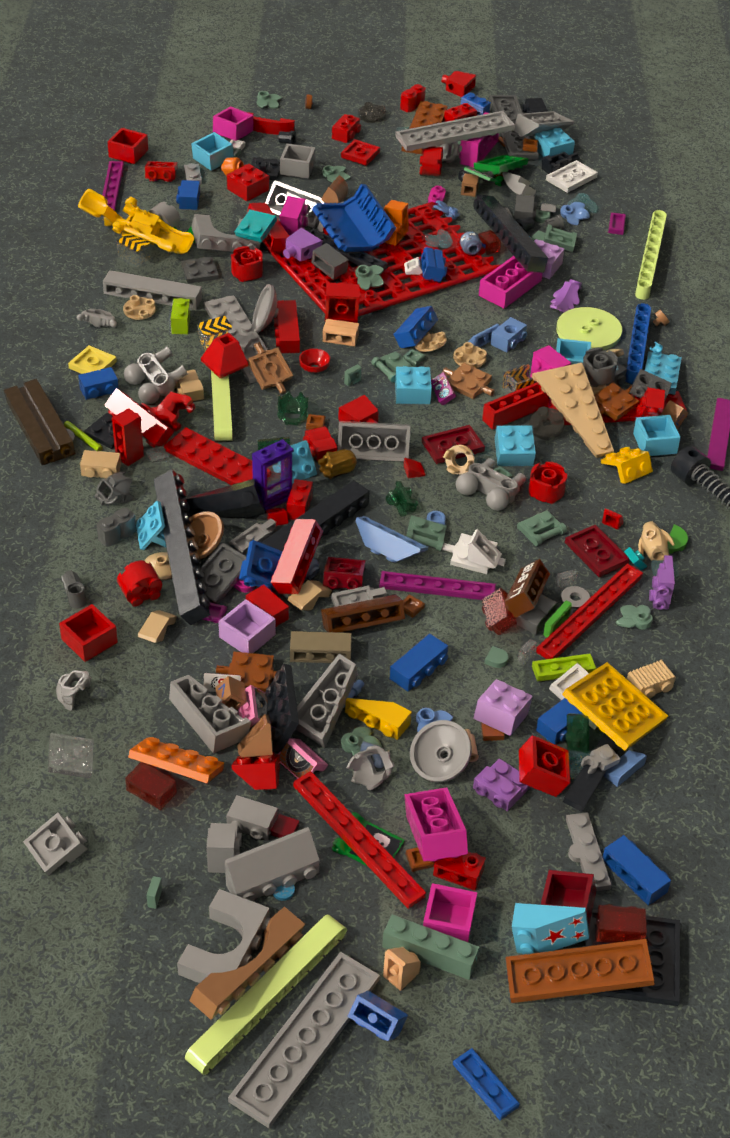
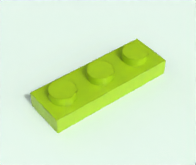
[532,654,596,682]

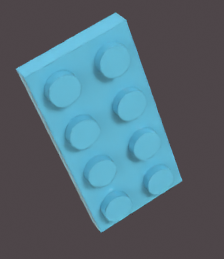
[645,352,682,395]

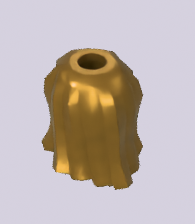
[318,449,357,479]

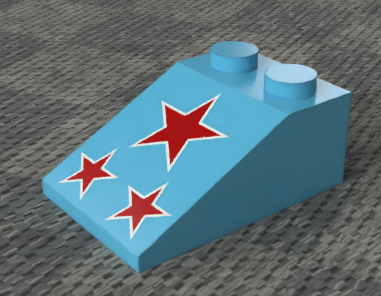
[512,903,589,955]

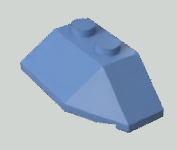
[356,516,428,563]

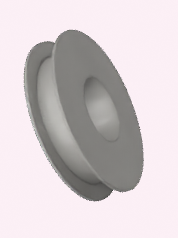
[561,586,590,608]

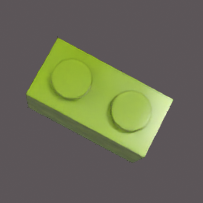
[171,298,190,334]

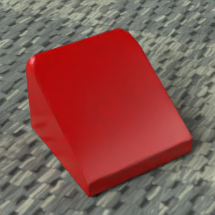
[403,458,425,478]
[266,507,288,526]
[602,508,624,529]

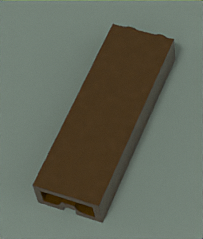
[4,378,76,465]

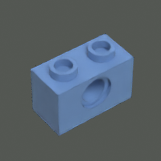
[491,317,527,353]

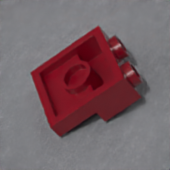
[323,557,366,590]

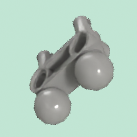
[123,346,188,404]
[456,458,526,511]

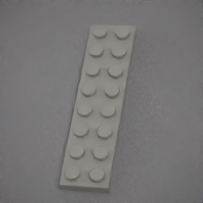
[396,111,515,151]
[203,295,267,384]
[228,952,380,1129]

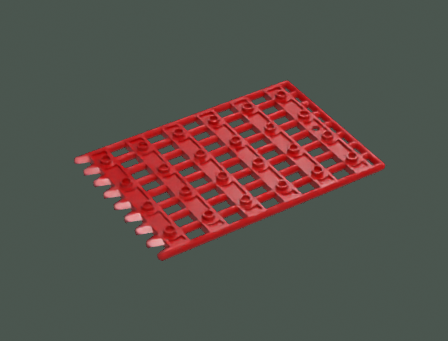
[271,202,501,317]

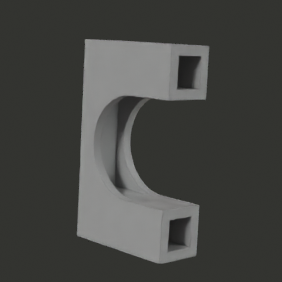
[191,214,261,252]
[177,889,271,983]

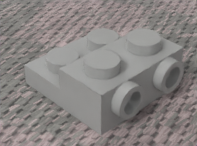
[23,813,87,875]

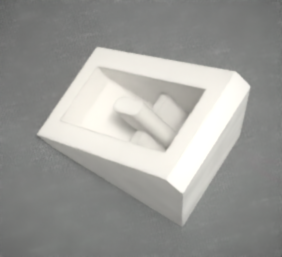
[468,529,502,569]

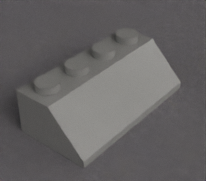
[513,111,575,137]
[265,180,325,228]
[338,421,410,461]
[225,827,320,901]

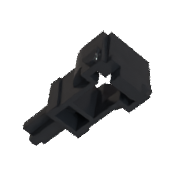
[542,152,580,174]

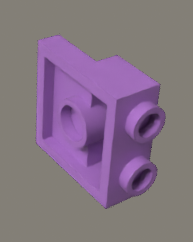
[649,555,675,610]
[473,758,530,811]

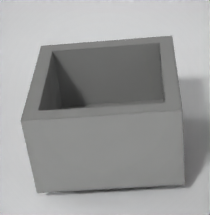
[280,144,315,178]

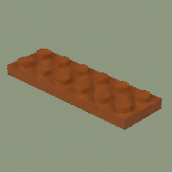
[402,101,448,155]
[506,939,654,1003]

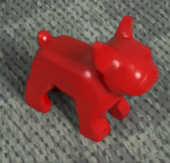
[140,391,195,432]

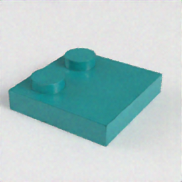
[234,210,277,242]

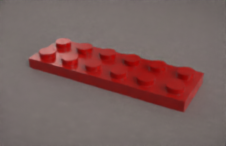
[163,427,271,485]

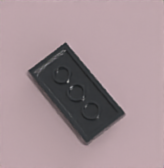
[265,664,299,752]

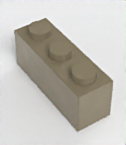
[290,631,351,663]

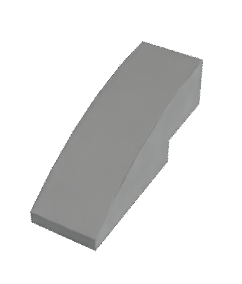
[502,172,536,196]

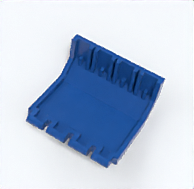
[312,184,396,252]

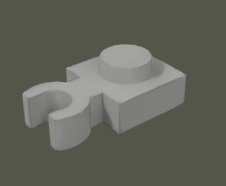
[581,744,621,774]

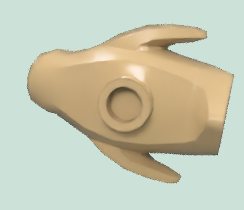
[638,521,675,565]

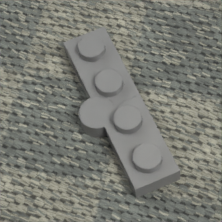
[566,812,612,891]

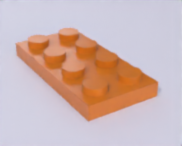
[128,737,224,783]

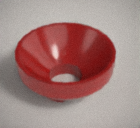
[299,349,330,373]

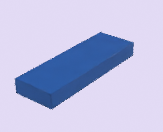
[453,1048,520,1120]

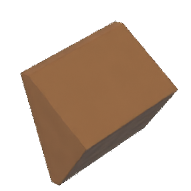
[237,714,272,757]

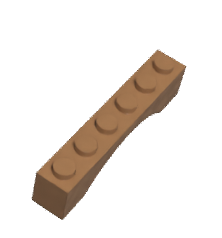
[189,907,305,1020]

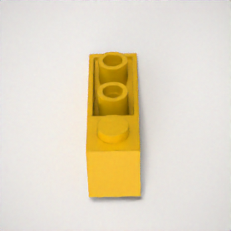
[345,698,412,740]

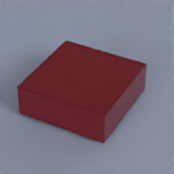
[271,814,300,838]

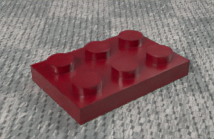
[422,425,485,464]
[565,525,630,577]

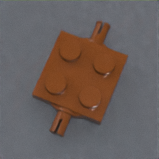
[594,382,639,421]
[216,651,277,692]

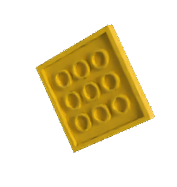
[562,662,668,751]

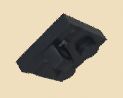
[251,157,280,181]
[84,413,115,449]

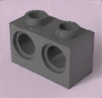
[630,369,672,401]

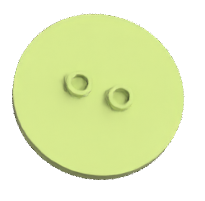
[556,307,622,351]

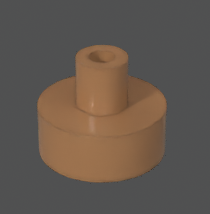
[652,310,670,326]

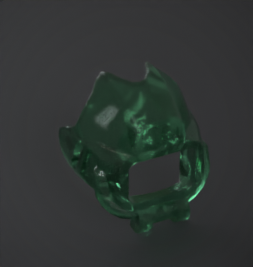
[277,391,309,426]

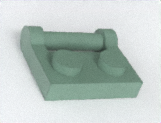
[544,224,577,252]
[371,351,413,383]
[517,510,567,546]
[406,515,447,552]

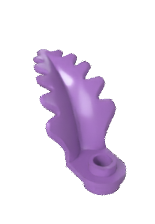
[550,279,582,313]

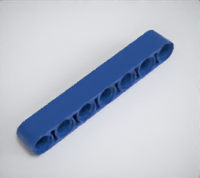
[625,303,651,384]

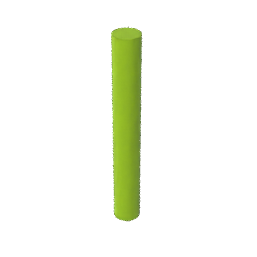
[64,421,103,451]

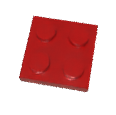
[341,139,380,166]

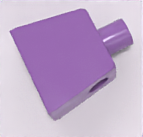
[283,228,322,261]

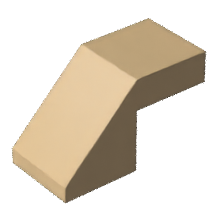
[288,580,332,610]
[138,610,177,643]

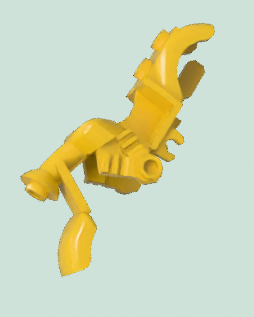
[78,189,194,254]

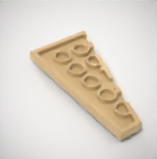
[532,363,614,458]

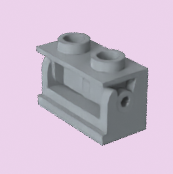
[226,795,278,840]

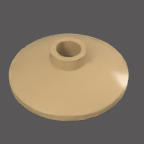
[144,552,172,580]

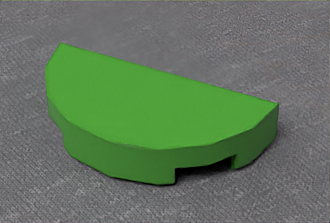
[668,524,688,554]

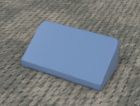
[468,324,499,347]
[604,750,647,787]

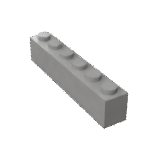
[103,270,202,310]

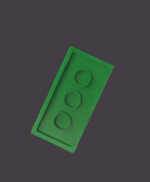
[474,155,528,174]

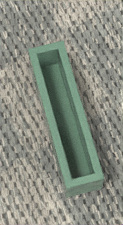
[382,914,479,980]

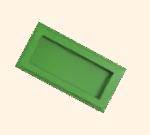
[543,600,572,637]

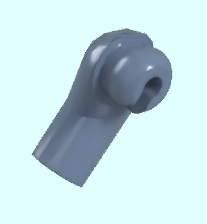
[360,741,384,768]

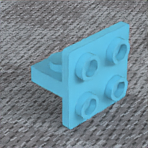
[272,440,317,484]
[136,501,166,550]

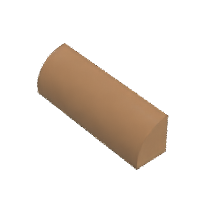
[321,175,348,203]

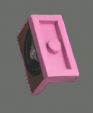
[238,685,270,728]
[279,738,328,779]

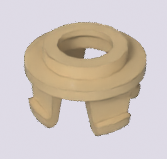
[443,445,475,475]

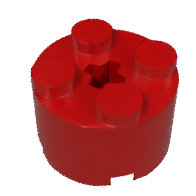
[419,146,443,176]
[231,246,263,282]
[529,462,567,504]
[117,560,163,607]

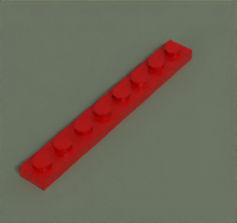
[536,564,643,659]
[293,771,426,909]

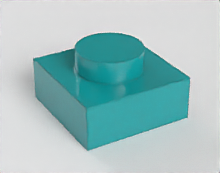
[624,547,647,570]

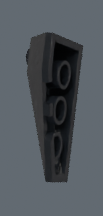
[186,479,267,518]

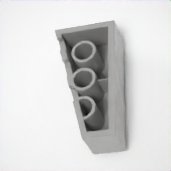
[296,654,358,748]
[169,675,251,753]

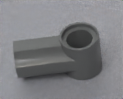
[61,570,86,609]

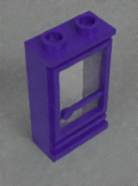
[252,439,294,510]

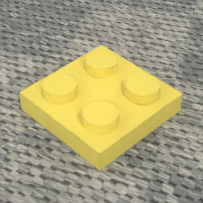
[68,346,117,374]

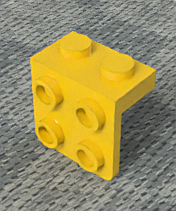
[601,447,653,484]

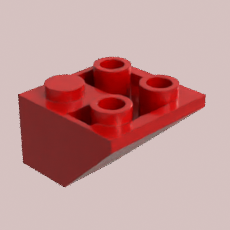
[201,333,248,378]
[232,751,280,790]

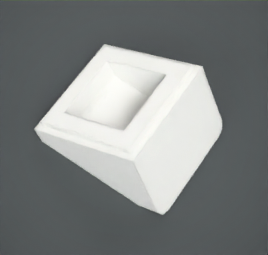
[404,257,422,275]

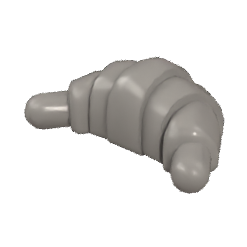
[76,308,117,328]

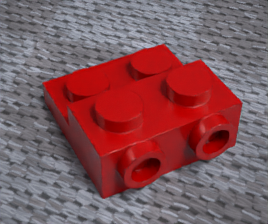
[145,161,178,182]

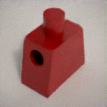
[441,71,476,97]
[338,395,379,423]

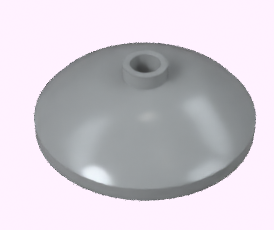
[252,284,279,333]
[410,720,472,782]

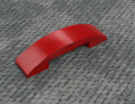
[247,112,295,135]

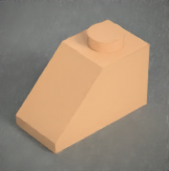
[383,947,421,991]

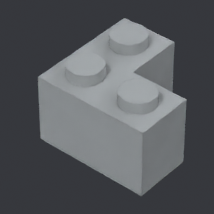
[206,823,242,873]

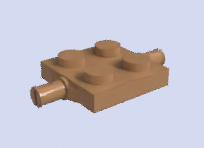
[247,342,293,394]
[442,362,495,399]

